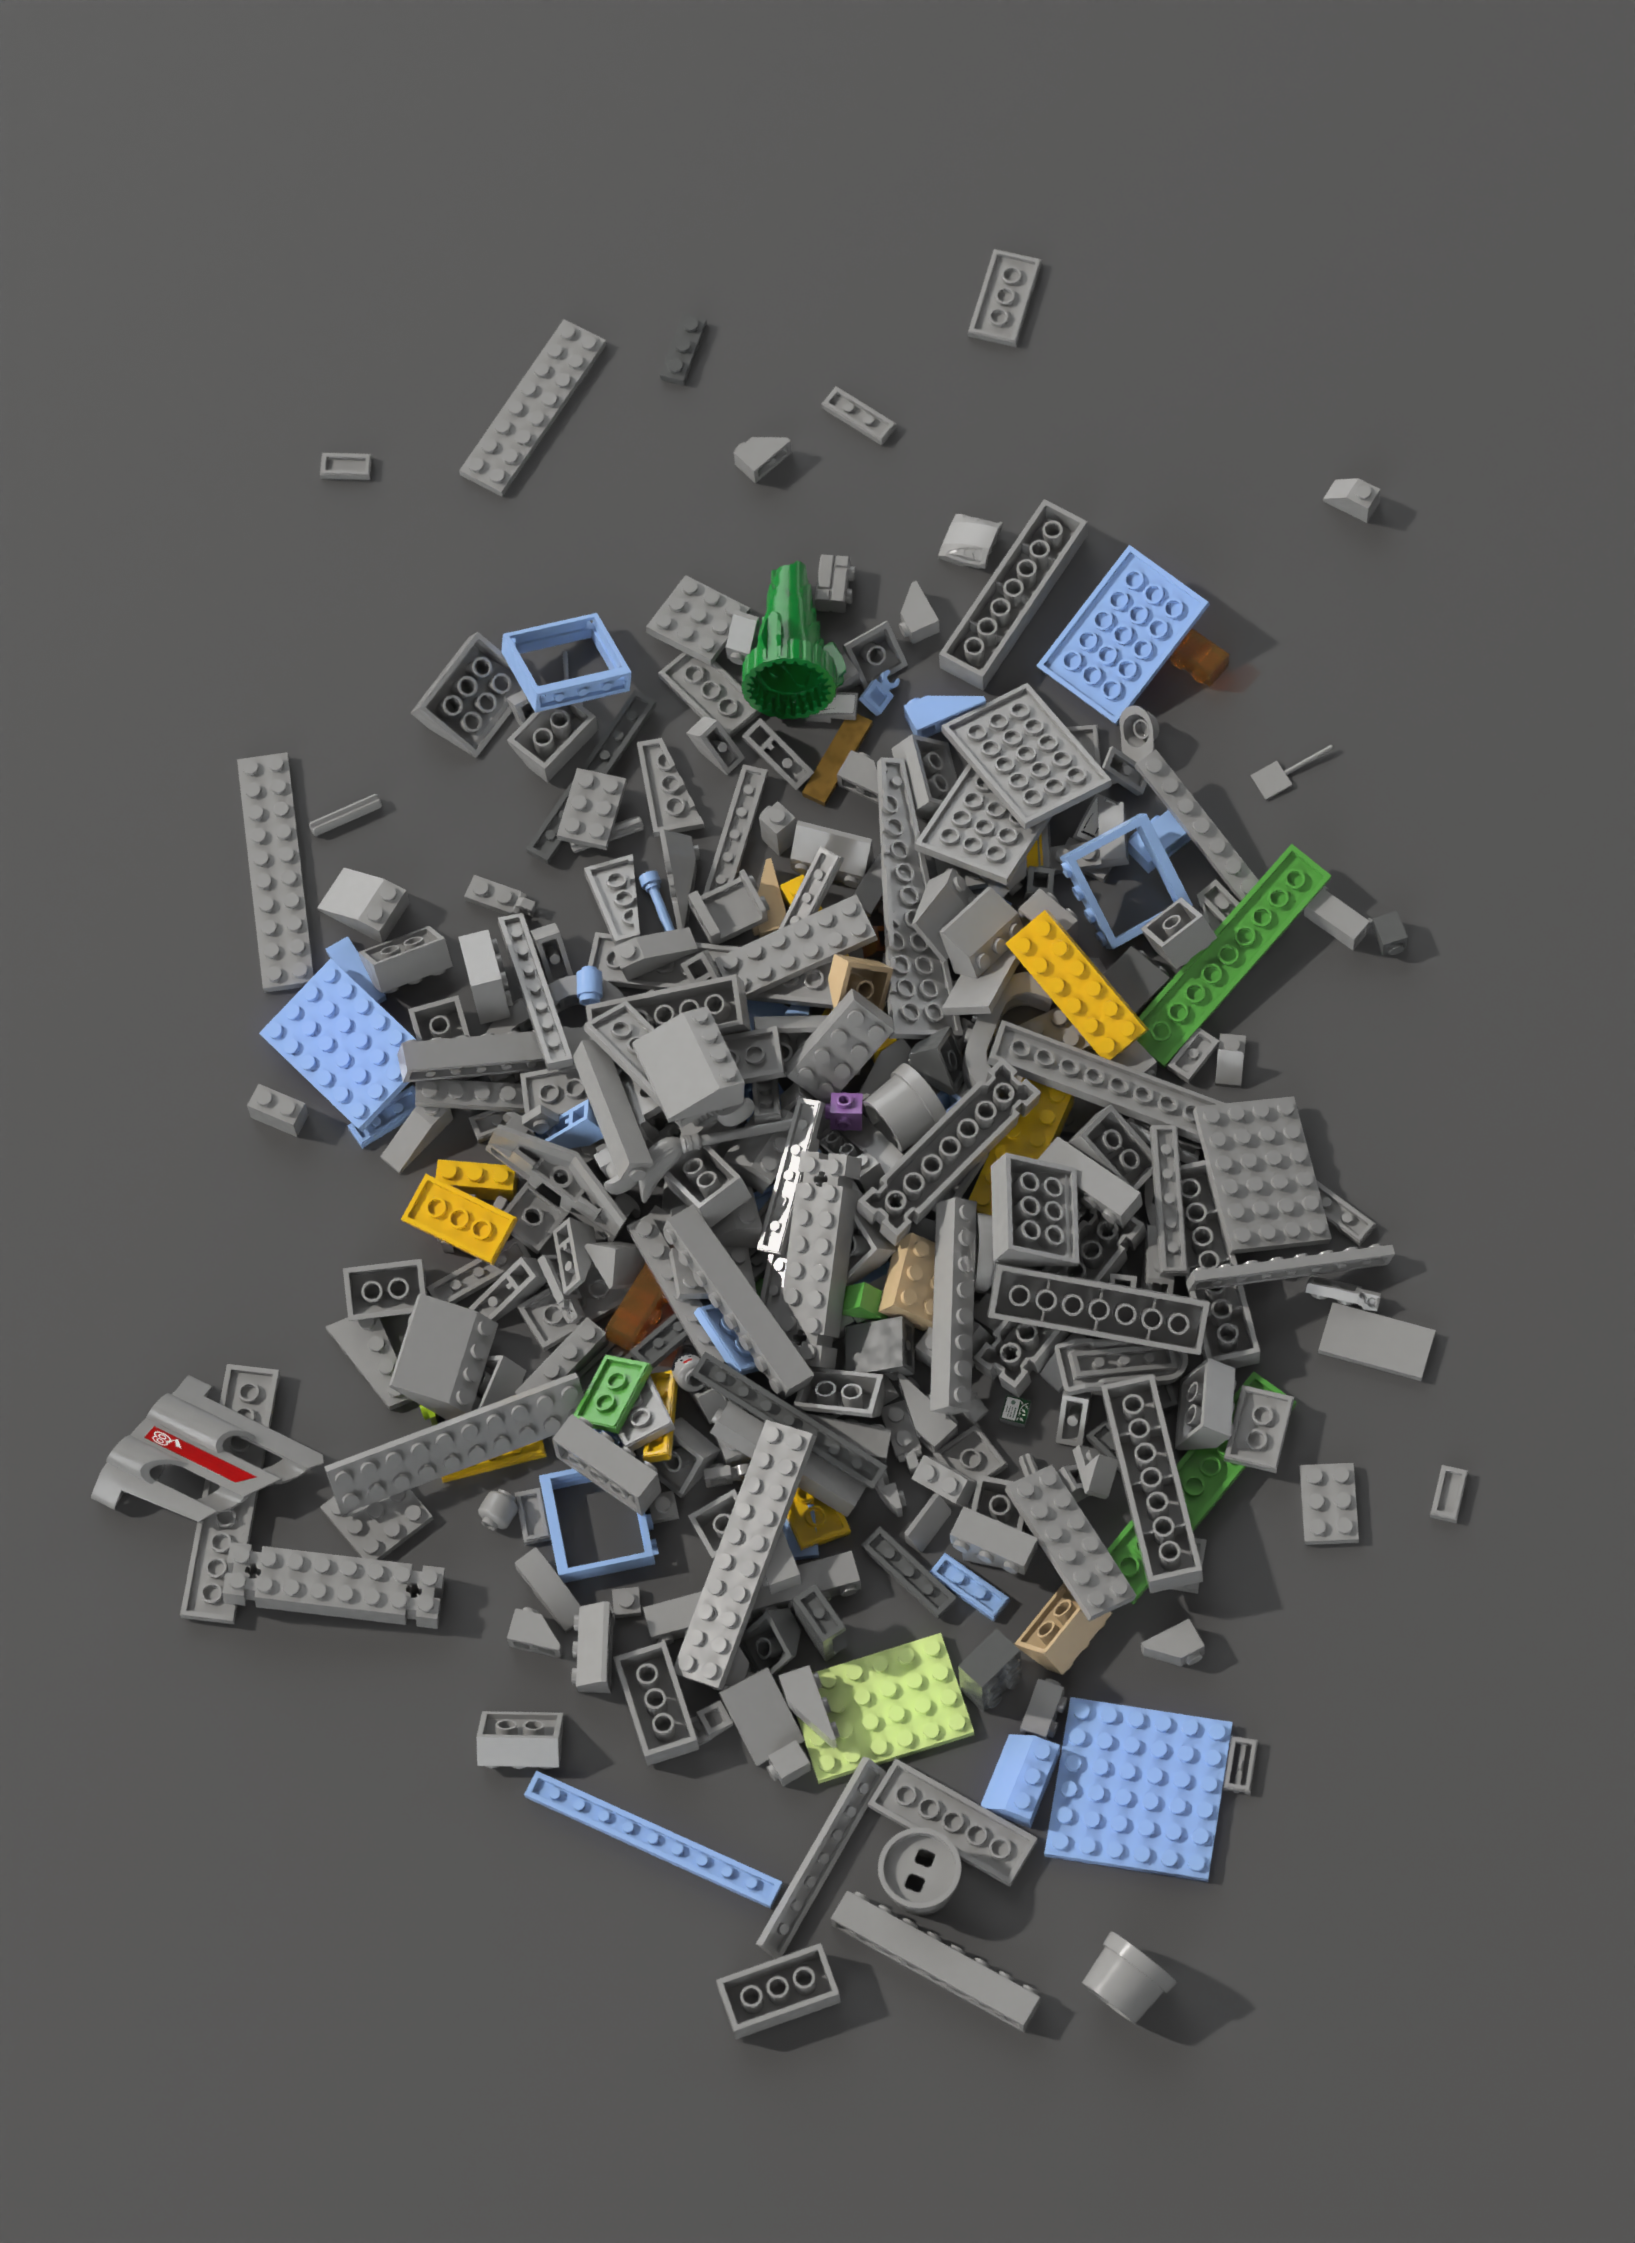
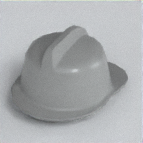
[1119,705,1159,762]

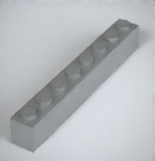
[397,1026,590,1083]
[930,1197,977,1415]
[663,1205,814,1400]
[643,1551,861,1645]
[831,1891,1040,2032]

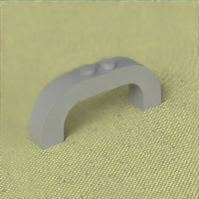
[962,972,1053,1100]
[487,975,624,1083]

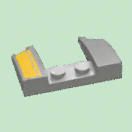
[1026,795,1129,874]

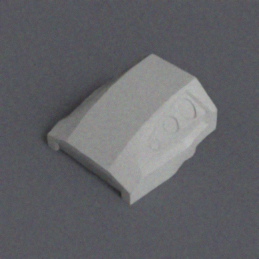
[938,514,1003,569]

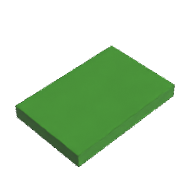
[574,1355,653,1434]

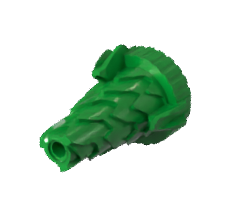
[742,561,846,719]

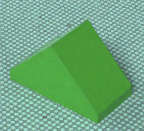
[842,1282,888,1321]

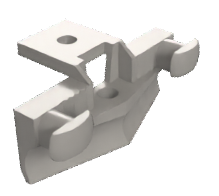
[593,1077,754,1195]
[485,1112,641,1254]

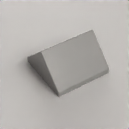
[843,621,908,689]
[584,1241,648,1289]

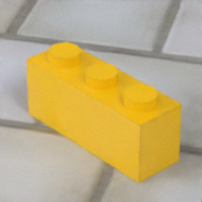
[435,1159,519,1202]

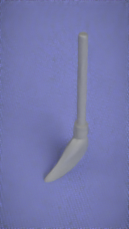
[638,1119,792,1203]

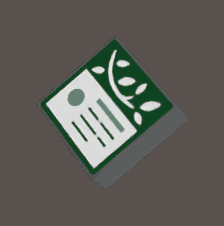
[999,1394,1032,1428]

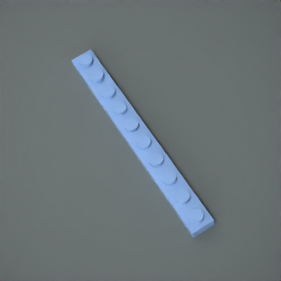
[524,1771,783,1909]

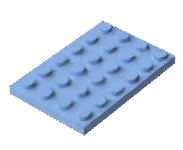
[1037,545,1210,726]
[259,958,416,1132]

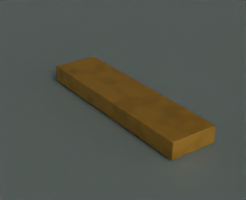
[802,714,873,806]

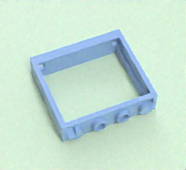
[501,613,632,713]
[1060,813,1193,949]
[539,1469,659,1583]

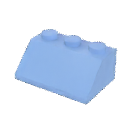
[980,1734,1060,1829]

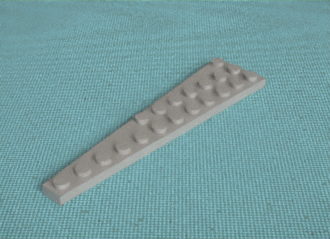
[877,757,963,1040]

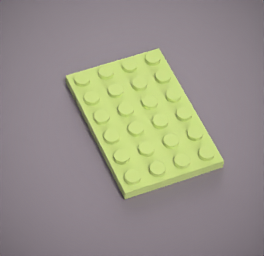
[797,1633,974,1784]

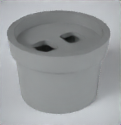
[862,1063,946,1152]
[974,1213,1033,1292]
[878,1827,961,1916]
[1082,1931,1177,2024]

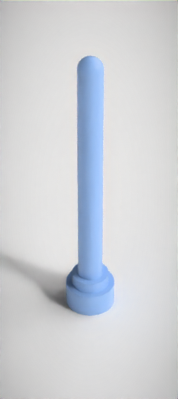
[639,870,675,932]

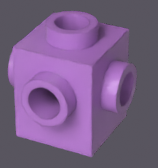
[825,1092,863,1131]

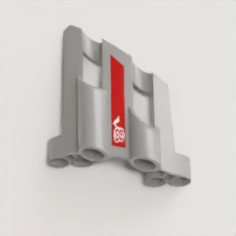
[91,1375,324,1522]

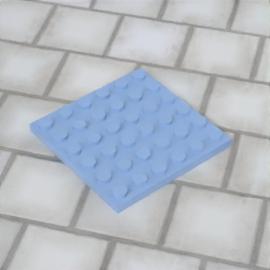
[1044,1697,1233,1882]

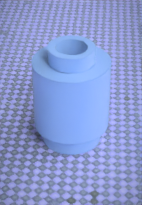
[576,966,603,1006]

